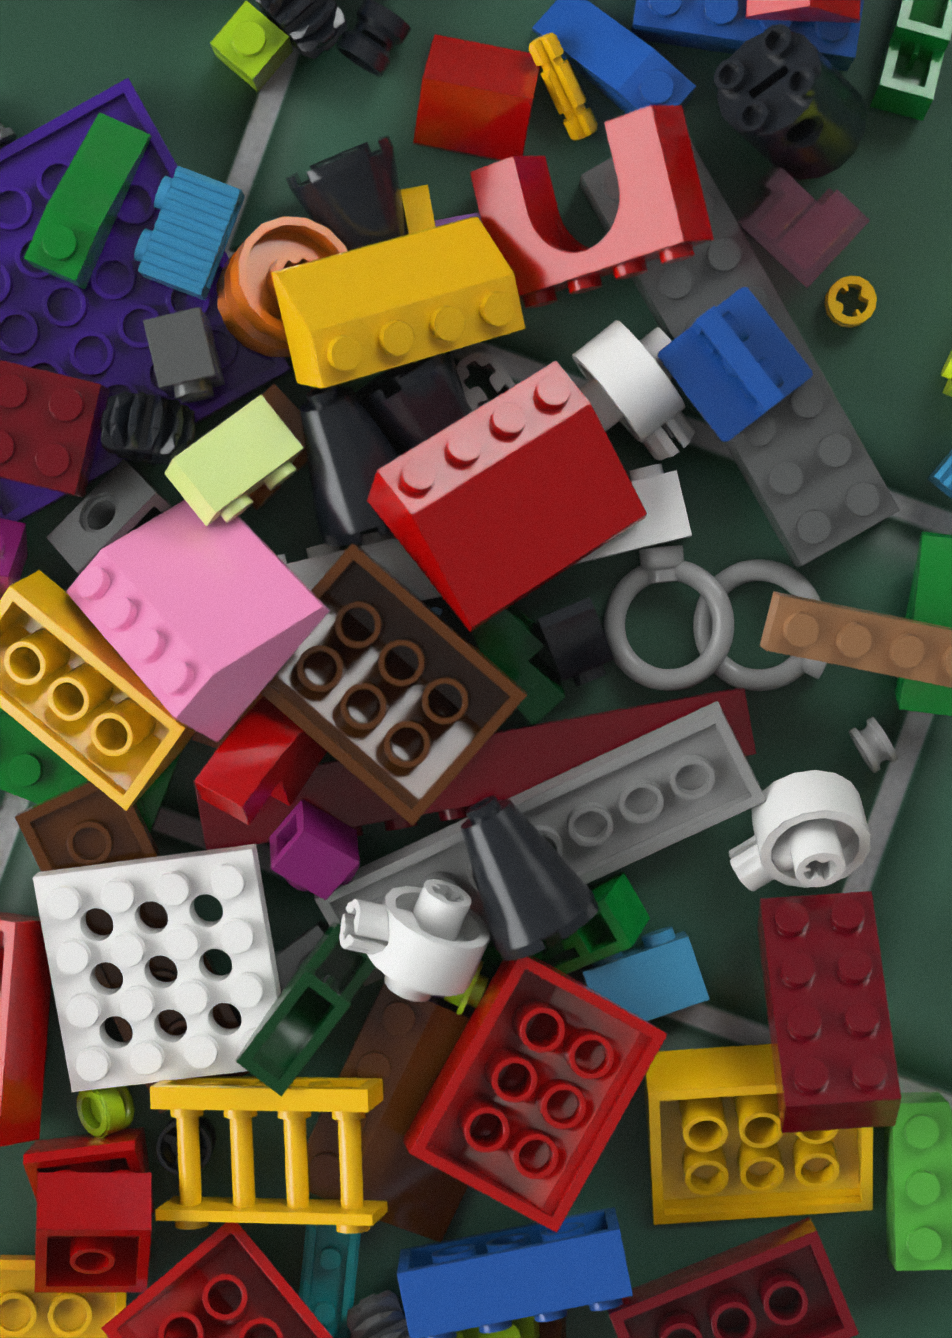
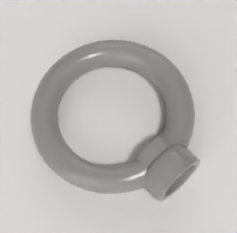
[603,545,734,691]
[693,559,827,691]

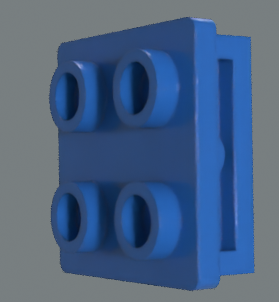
[657,287,813,442]

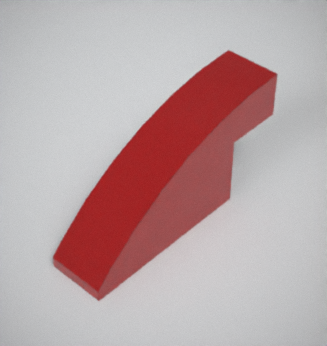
[194,696,327,825]

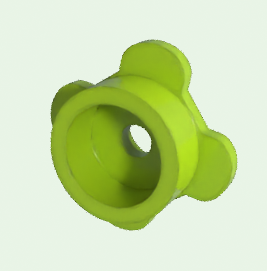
[444,961,489,1015]

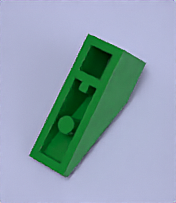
[24,112,152,289]
[480,872,650,988]

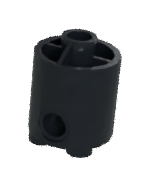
[714,24,867,180]

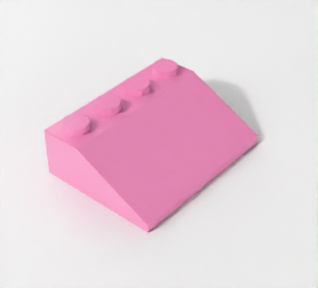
[66,500,330,742]

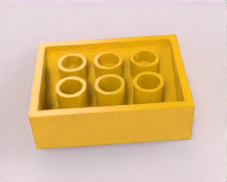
[644,1044,873,1225]

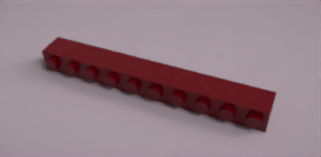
[195,688,756,850]

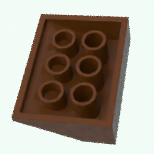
[260,543,527,826]
[307,981,473,1243]

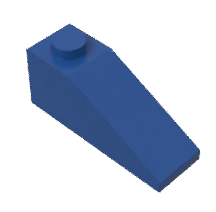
[532,0,696,114]

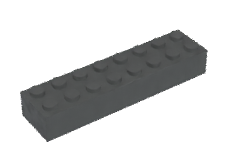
[579,139,900,567]

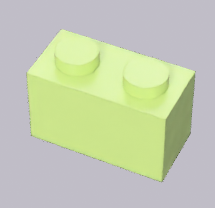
[164,394,304,527]

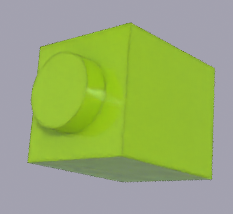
[210,0,294,92]

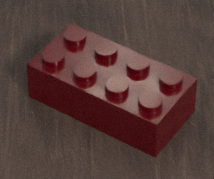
[0,360,110,498]
[757,891,901,1133]
[608,1217,859,1338]

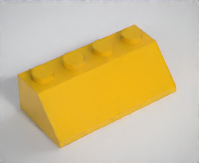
[271,216,526,388]
[0,570,196,811]

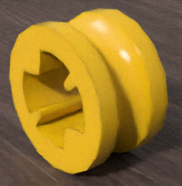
[824,275,877,328]

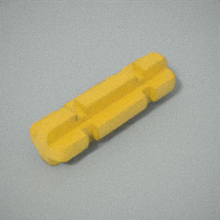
[529,32,598,141]

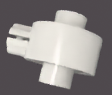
[572,320,695,461]
[728,770,870,891]
[340,879,490,1002]

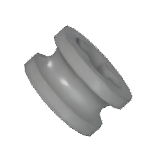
[849,717,898,773]

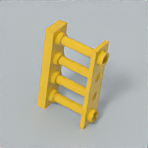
[150,1076,388,1234]

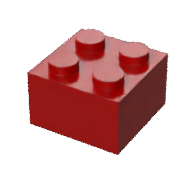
[34,1169,152,1293]

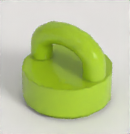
[77,1086,135,1138]

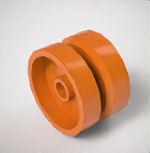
[216,216,347,357]

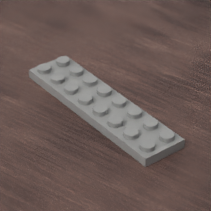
[314,701,766,986]

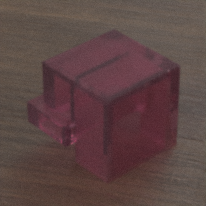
[737,166,870,288]

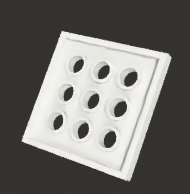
[33,844,281,1092]

